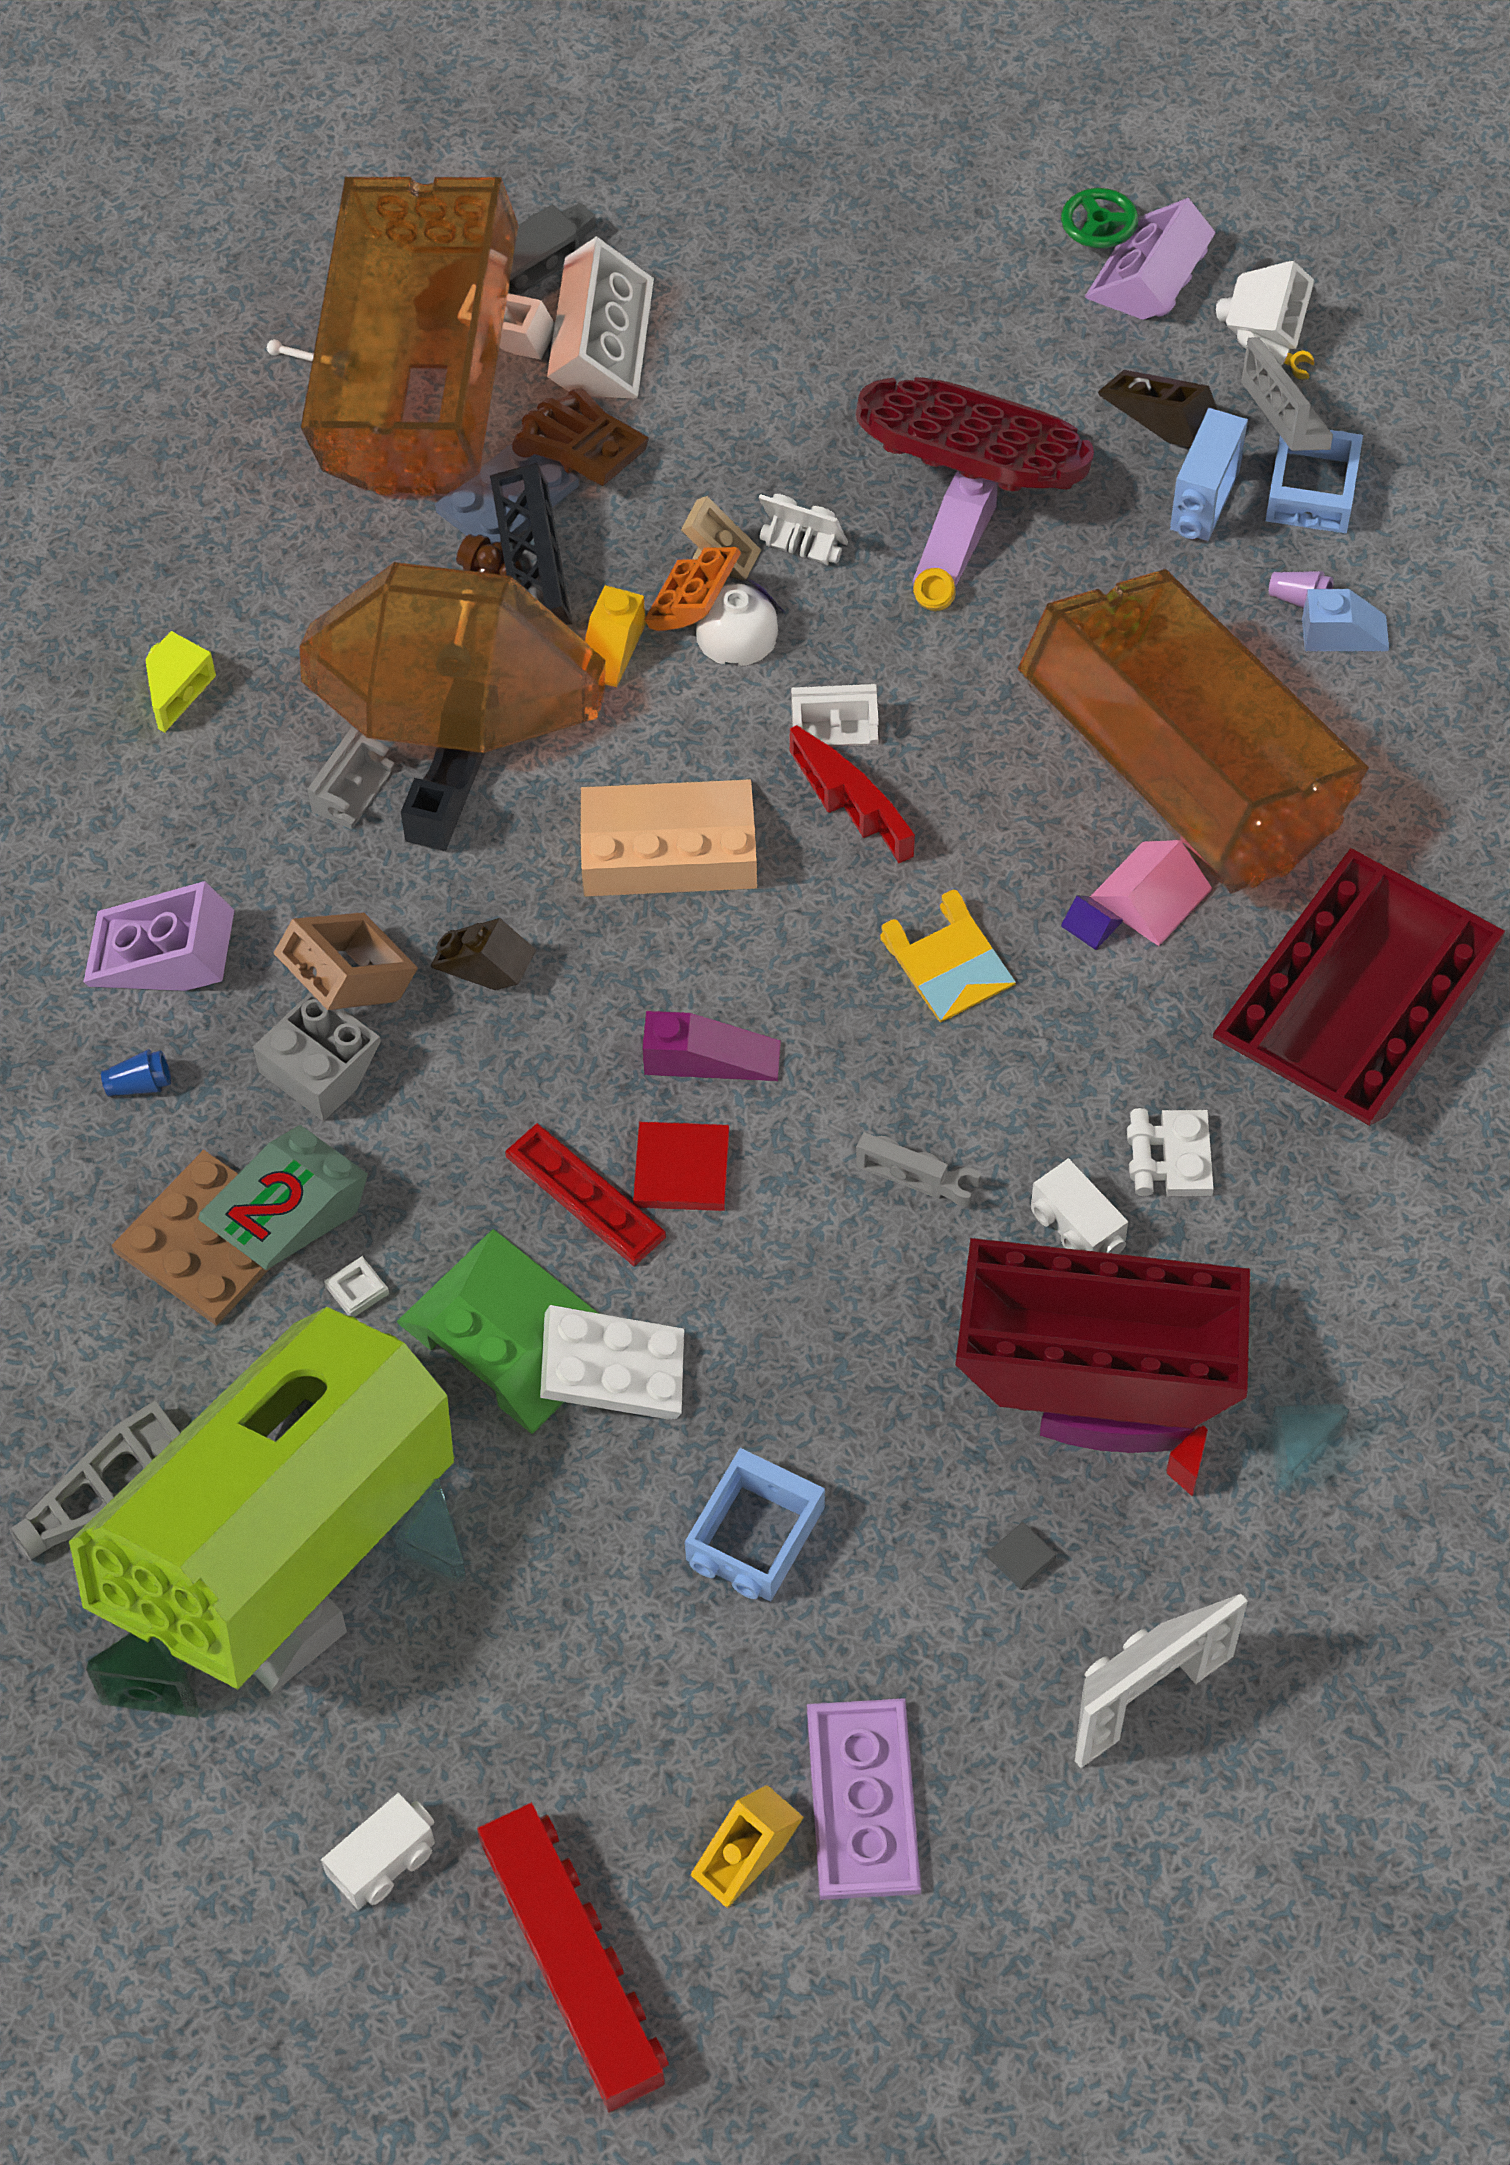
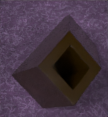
[430,918,536,990]

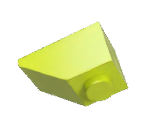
[145,631,216,733]

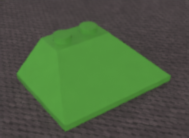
[397,1229,599,1434]

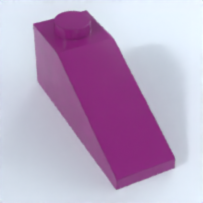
[642,1011,781,1081]

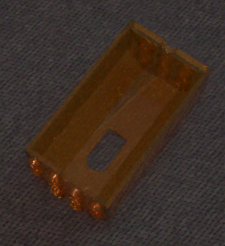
[301,177,518,497]
[1017,569,1369,893]

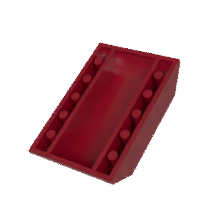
[1212,848,1505,1126]
[955,1238,1250,1429]

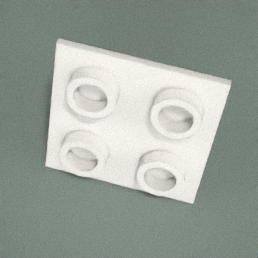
[759,494,848,565]

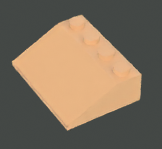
[581,779,757,897]

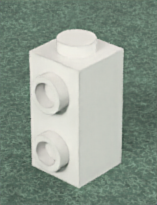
[1031,1158,1128,1254]
[321,1793,435,1910]

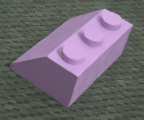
[1085,198,1216,320]

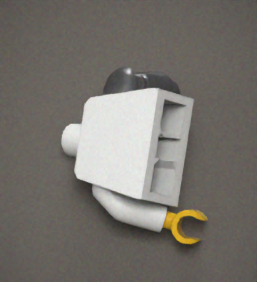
[1216,258,1315,380]

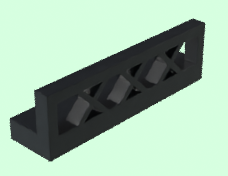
[490,463,572,627]

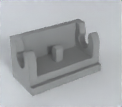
[307,727,396,829]

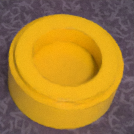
[913,568,956,611]

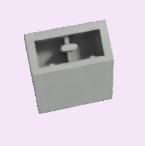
[253,992,381,1122]

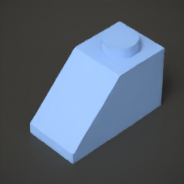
[1302,589,1389,651]

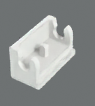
[791,684,878,747]

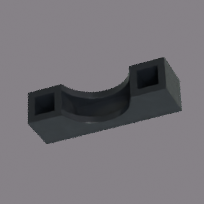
[400,677,499,851]

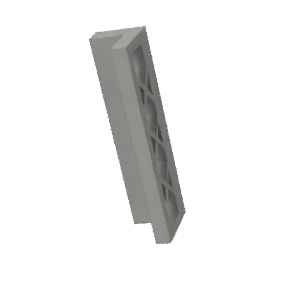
[1241,337,1333,451]

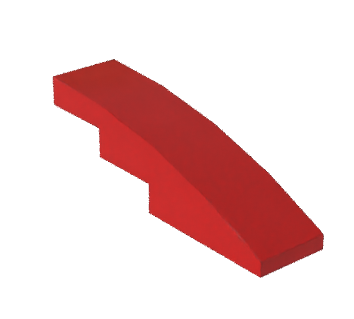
[789,725,915,863]

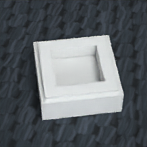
[324,1256,389,1317]

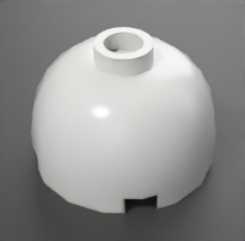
[696,584,778,666]

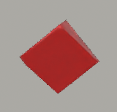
[1166,1425,1208,1496]

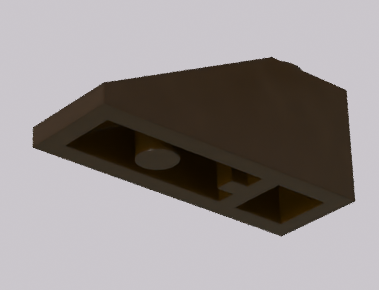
[1098,370,1217,448]

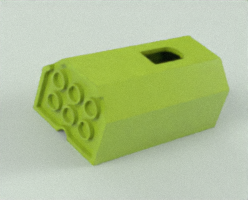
[69,1307,454,1689]

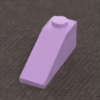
[913,470,998,587]

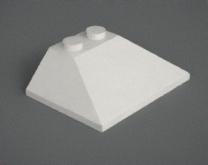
[1075,1594,1248,1768]

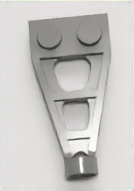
[10,1400,180,1561]

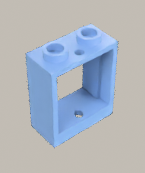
[1170,408,1248,541]
[1265,430,1363,534]
[685,1448,825,1602]

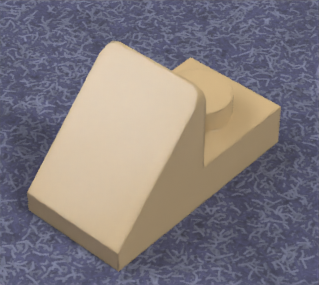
[681,496,761,581]

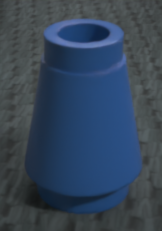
[101,1049,171,1097]

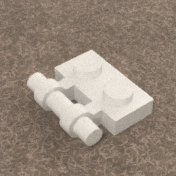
[1127,1108,1213,1196]

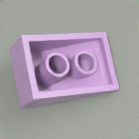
[84,881,234,991]

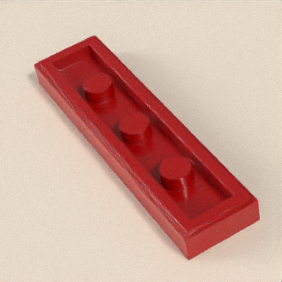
[505,1123,666,1267]

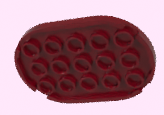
[855,377,1094,491]

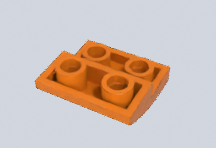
[644,547,741,631]

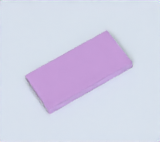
[807,1698,921,1900]

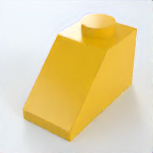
[578,585,646,687]
[690,1785,804,1908]

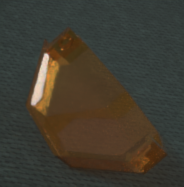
[299,562,606,753]

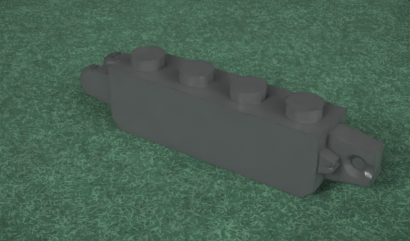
[414,203,596,334]

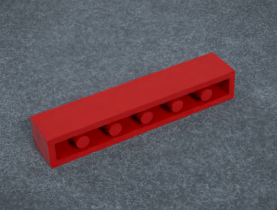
[477,1802,669,2113]

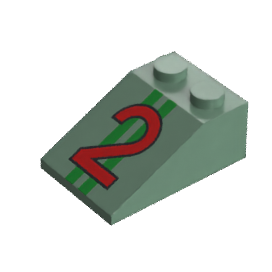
[198,1125,368,1270]

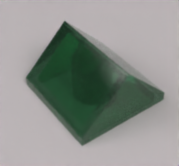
[86,1633,200,1718]

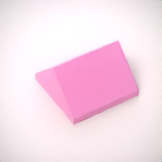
[1090,840,1212,946]

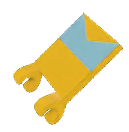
[880,889,1016,1023]

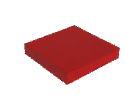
[633,1121,730,1211]

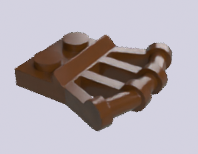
[512,388,649,486]

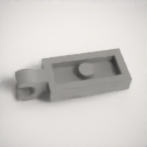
[856,1132,981,1207]

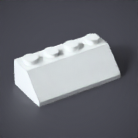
[547,236,654,399]

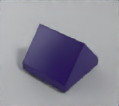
[1061,895,1123,950]

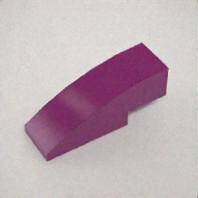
[1040,1412,1195,1453]

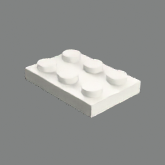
[540,1305,684,1419]

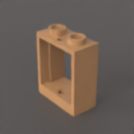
[274,912,418,1010]

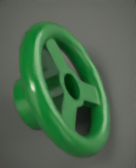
[1061,188,1139,249]

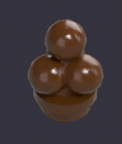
[456,534,524,585]

